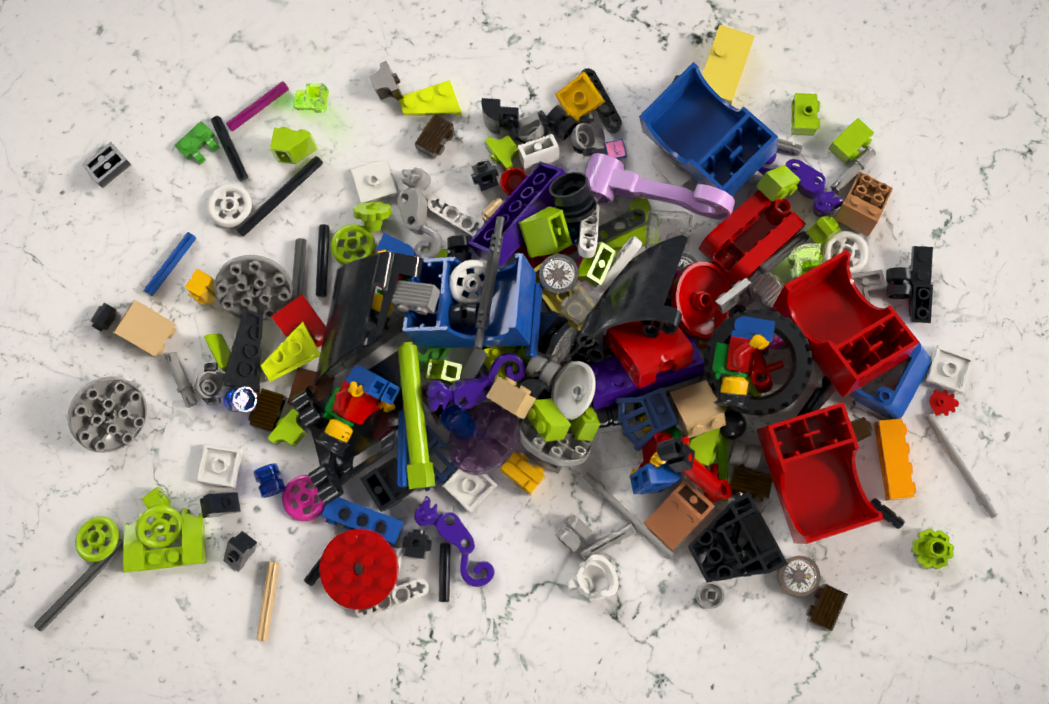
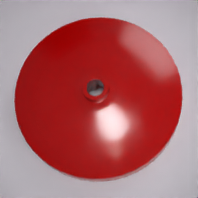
[671,262,732,339]

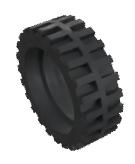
[703,308,812,416]

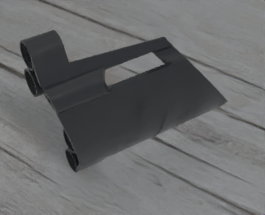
[571,234,688,363]
[314,251,424,386]
[291,351,403,505]

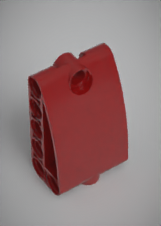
[698,190,806,285]
[604,321,693,389]

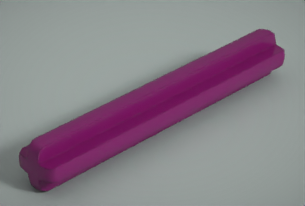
[226,81,289,131]

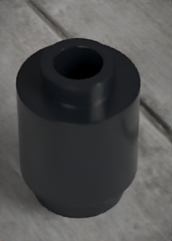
[90,303,117,332]

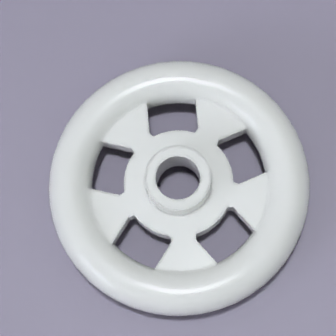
[207,184,252,227]
[823,231,868,274]
[449,260,486,305]

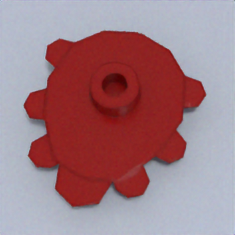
[929,389,959,416]

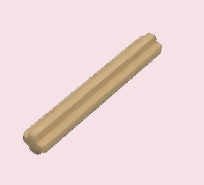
[256,561,280,641]

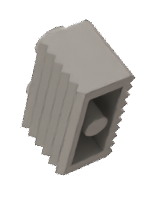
[392,280,440,315]

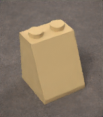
[113,300,177,357]
[670,380,726,438]

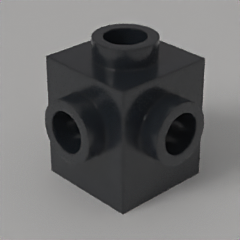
[471,160,499,191]
[402,529,432,560]

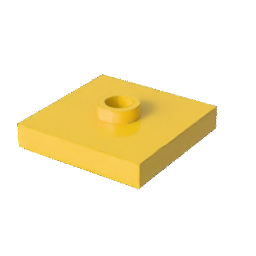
[555,72,605,122]

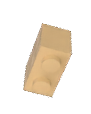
[486,377,536,419]

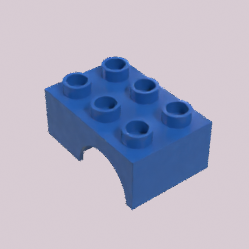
[639,62,778,196]
[402,253,536,349]

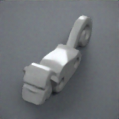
[398,167,442,258]

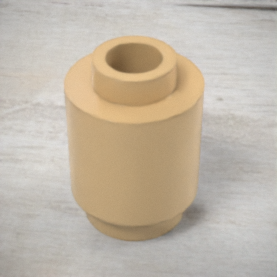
[481,198,504,223]

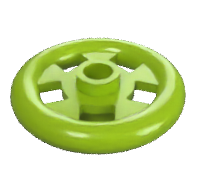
[331,224,376,265]
[135,505,183,548]
[75,516,119,562]

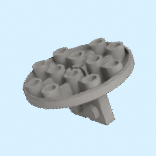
[214,255,293,321]
[68,376,147,453]
[516,417,592,474]

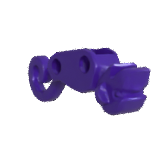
[758,152,843,217]
[426,353,526,412]
[414,496,495,587]

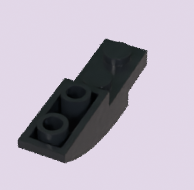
[908,246,933,323]

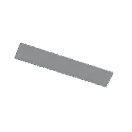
[447,348,487,414]

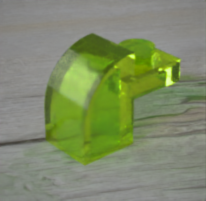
[293,84,329,113]
[788,244,825,280]

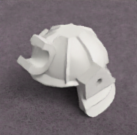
[567,554,618,602]

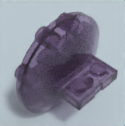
[448,402,520,475]

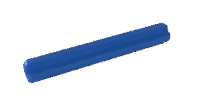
[144,232,196,296]
[525,283,543,358]
[397,410,409,488]

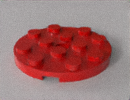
[319,529,399,610]

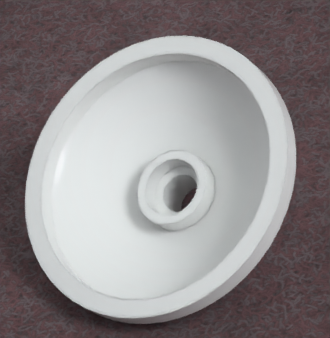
[551,361,596,420]

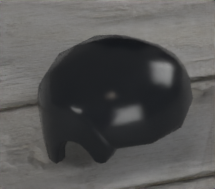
[719,410,747,440]

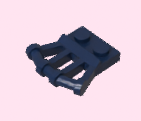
[615,387,679,451]
[409,425,466,492]

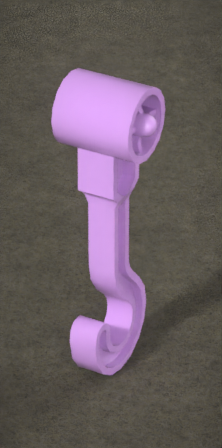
[584,153,735,220]

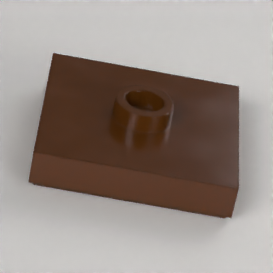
[287,368,335,406]

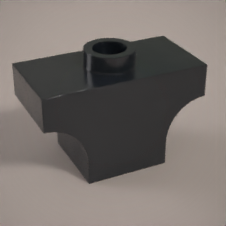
[538,311,569,351]
[200,492,241,518]
[223,531,257,572]

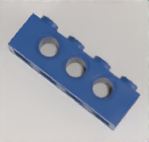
[321,497,405,545]

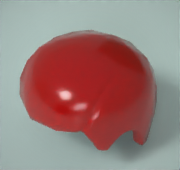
[500,168,527,195]

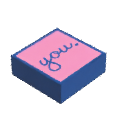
[604,139,627,160]

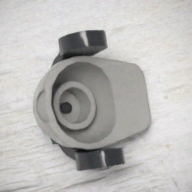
[508,110,549,144]
[570,114,605,157]
[195,363,236,406]

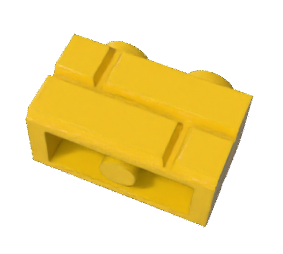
[185,269,215,305]
[500,452,545,496]

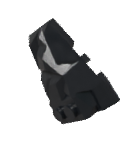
[688,492,788,582]

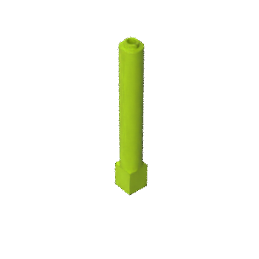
[397,342,435,489]

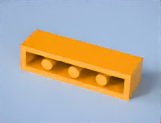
[874,419,916,501]

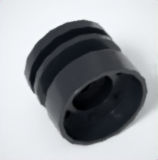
[549,172,597,223]

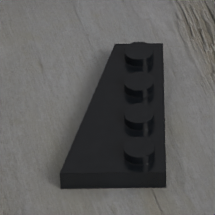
[222,309,263,393]

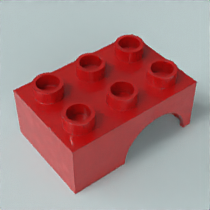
[773,250,920,398]
[756,402,883,544]

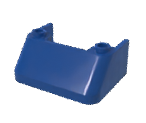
[849,340,931,420]

